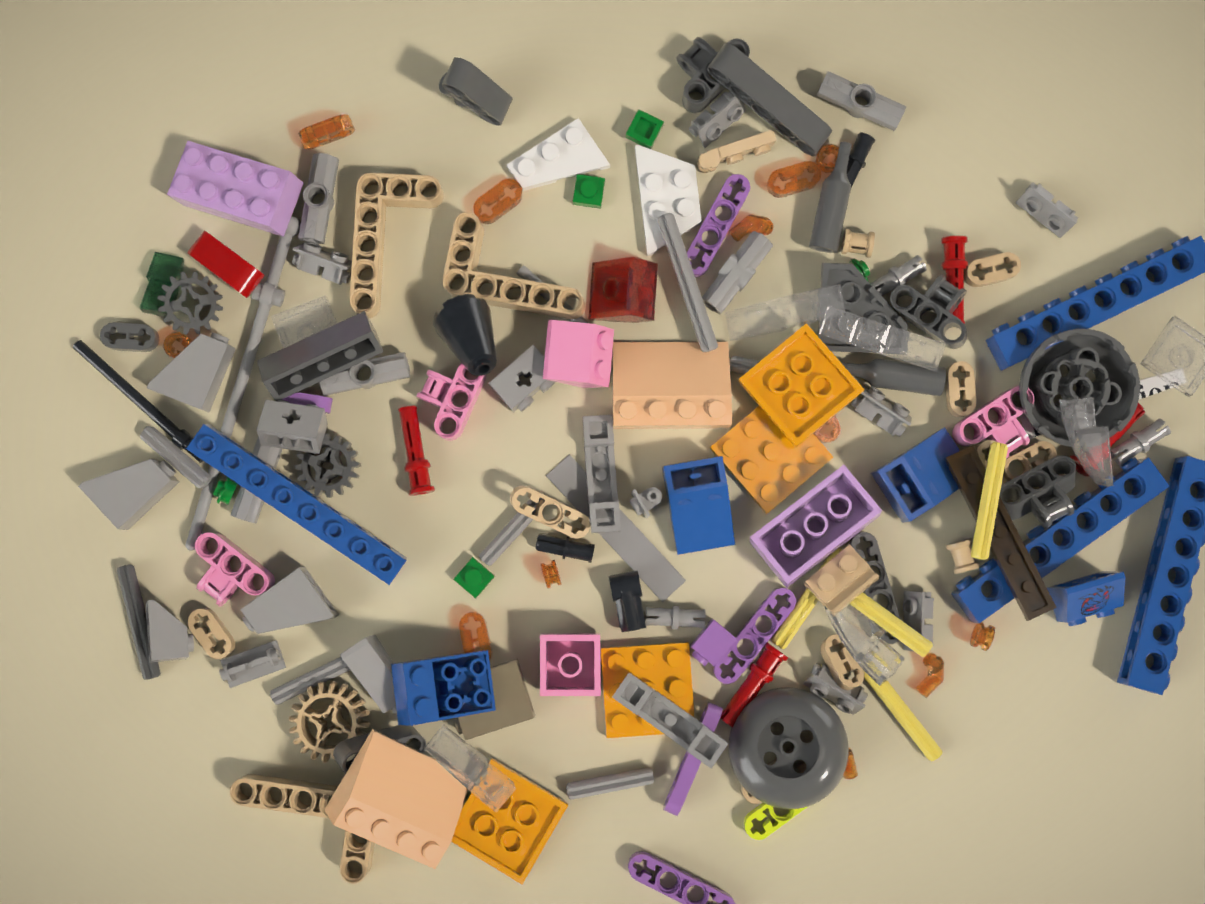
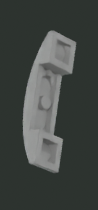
[583,415,621,533]
[612,672,729,769]

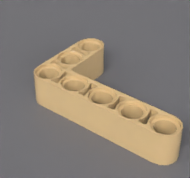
[350,173,444,318]
[443,212,586,319]
[230,774,375,884]

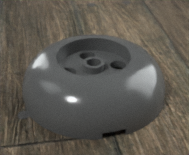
[1019,329,1140,447]
[728,687,849,809]

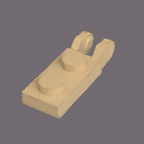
[696,130,777,173]

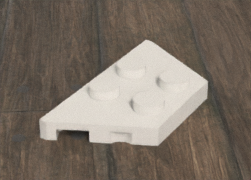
[635,145,702,256]

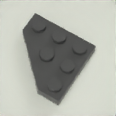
[818,263,908,354]

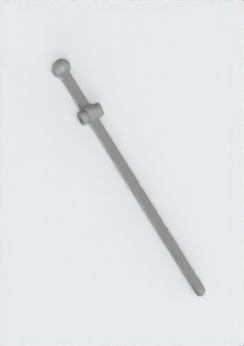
[186,216,301,551]

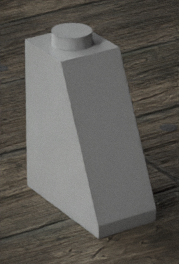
[147,332,236,412]
[78,459,179,530]
[240,567,339,634]
[340,635,397,714]

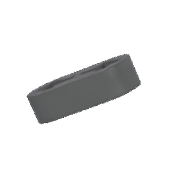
[100,322,160,352]

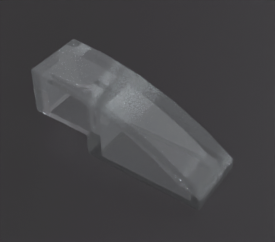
[1059,397,1114,487]
[824,604,905,686]
[424,724,516,812]

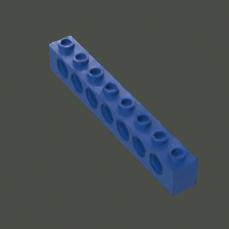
[985,236,1205,371]
[186,424,407,585]
[1117,456,1205,695]
[951,457,1170,623]

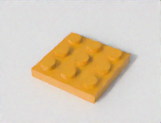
[738,323,864,448]
[710,406,833,514]
[601,642,695,738]
[451,758,569,884]

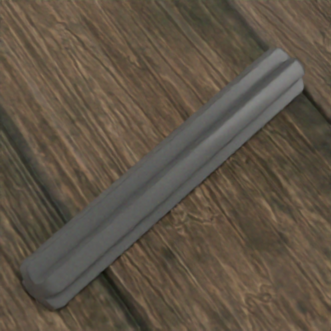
[116,564,161,680]

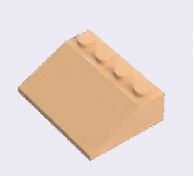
[612,342,732,429]
[324,729,472,869]

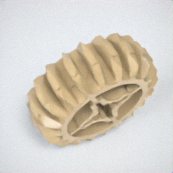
[288,681,370,763]

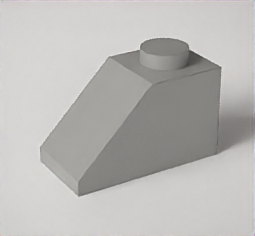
[146,600,194,663]

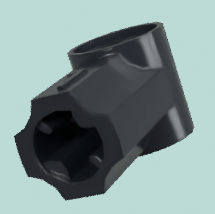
[609,571,646,633]

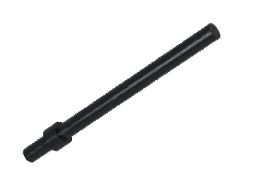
[73,340,203,463]

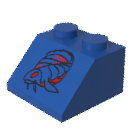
[1047,571,1126,626]

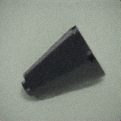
[433,294,497,376]

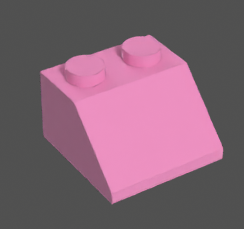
[543,320,614,388]

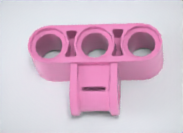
[416,363,487,441]
[952,386,1034,458]
[195,532,275,607]

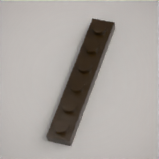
[944,445,1057,621]

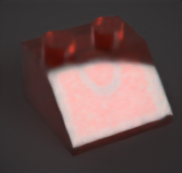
[588,256,658,323]

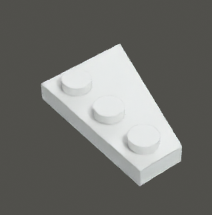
[507,118,610,191]

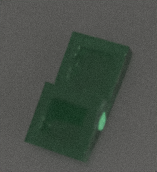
[140,252,185,317]

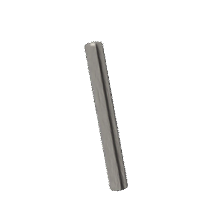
[658,213,718,352]

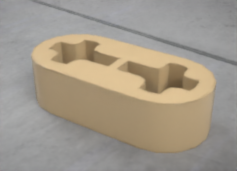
[964,252,1021,287]
[945,361,976,418]
[188,608,235,659]
[820,634,864,690]

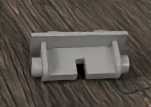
[689,91,746,148]
[1015,182,1078,238]
[292,242,352,285]
[851,385,912,437]
[629,487,662,518]
[903,591,934,651]
[219,640,286,688]
[803,663,868,715]

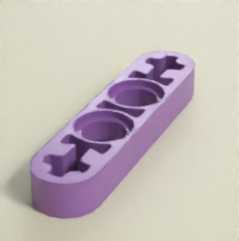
[687,174,750,277]
[713,588,796,684]
[663,702,723,816]
[628,851,735,904]

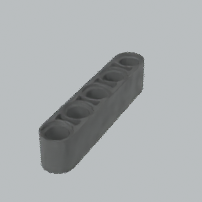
[707,43,832,156]

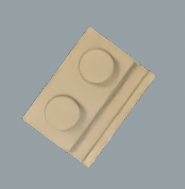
[805,544,879,616]

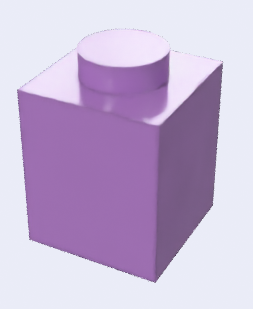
[690,619,737,667]

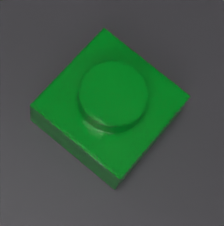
[625,109,664,149]
[573,174,605,209]
[453,557,495,599]

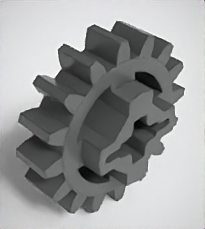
[158,272,223,335]
[295,434,361,498]

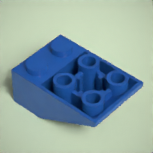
[871,427,960,523]
[662,456,735,555]
[391,650,496,726]

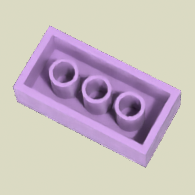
[167,141,304,237]
[750,465,882,588]

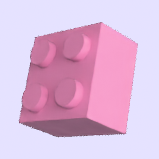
[540,633,601,696]

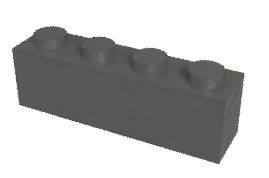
[258,311,384,401]

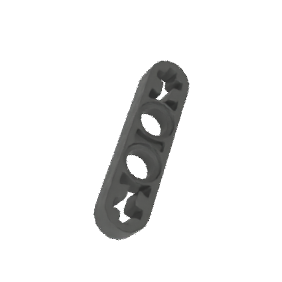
[849,532,900,644]

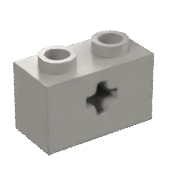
[489,345,555,413]
[256,400,328,454]

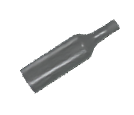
[809,142,852,253]
[841,358,946,396]

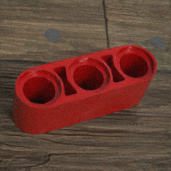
[187,230,265,298]

